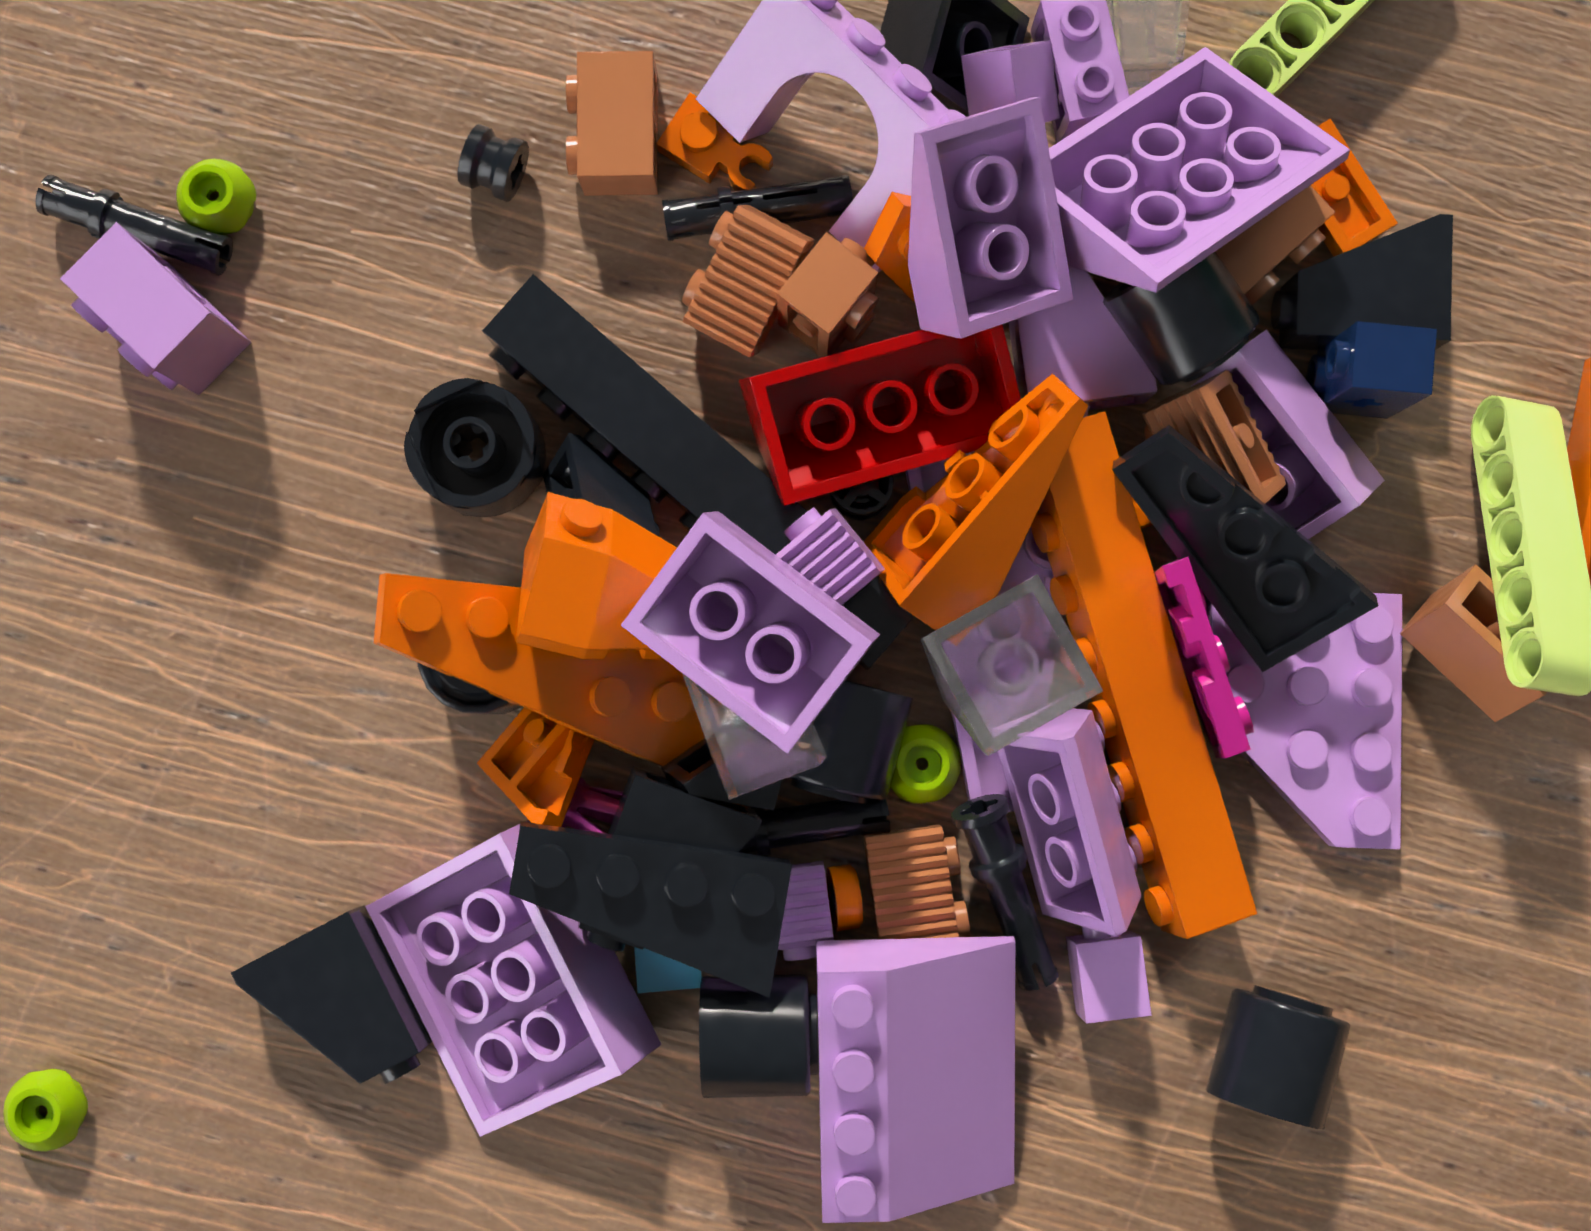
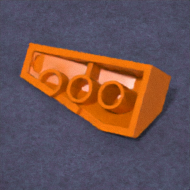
[864,373,1089,644]
[516,492,677,659]

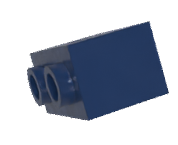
[1306,321,1437,419]

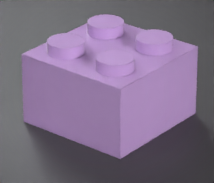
[60,222,251,395]

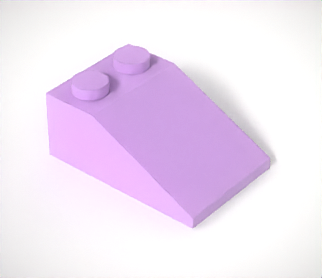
[908,97,1073,339]

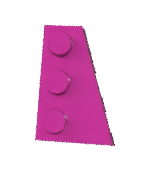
[1154,557,1254,759]

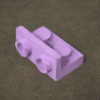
[1030,0,1129,143]

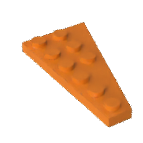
[373,573,738,767]

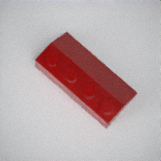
[739,324,1021,506]

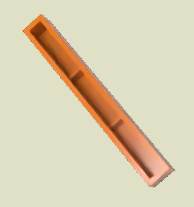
[1031,411,1257,939]

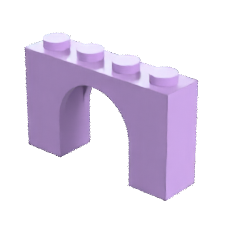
[696,0,966,272]

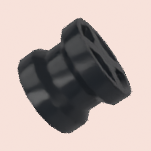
[457,124,529,202]
[829,475,894,521]

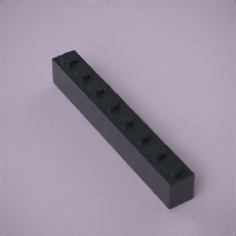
[482,274,915,670]

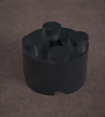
[404,378,546,517]

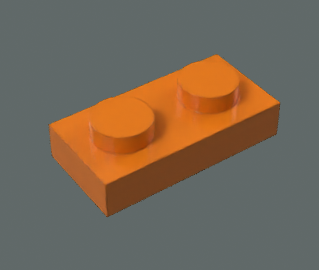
[1311,119,1398,256]

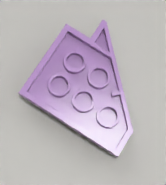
[1191,593,1402,849]

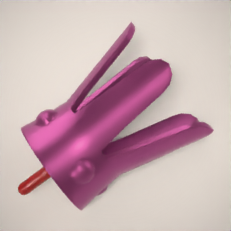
[561,777,623,834]

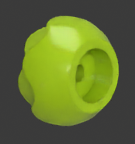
[176,158,257,235]
[891,724,961,804]
[3,1069,88,1151]

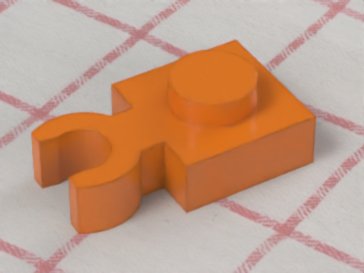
[656,92,773,191]

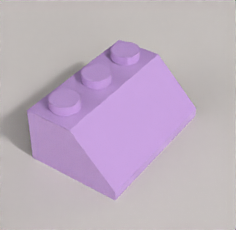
[1192,329,1385,539]
[621,511,880,754]
[993,707,1142,936]

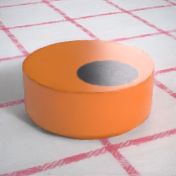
[826,864,863,932]

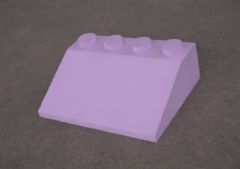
[1049,47,1350,293]
[365,820,661,1137]
[816,936,1015,1223]

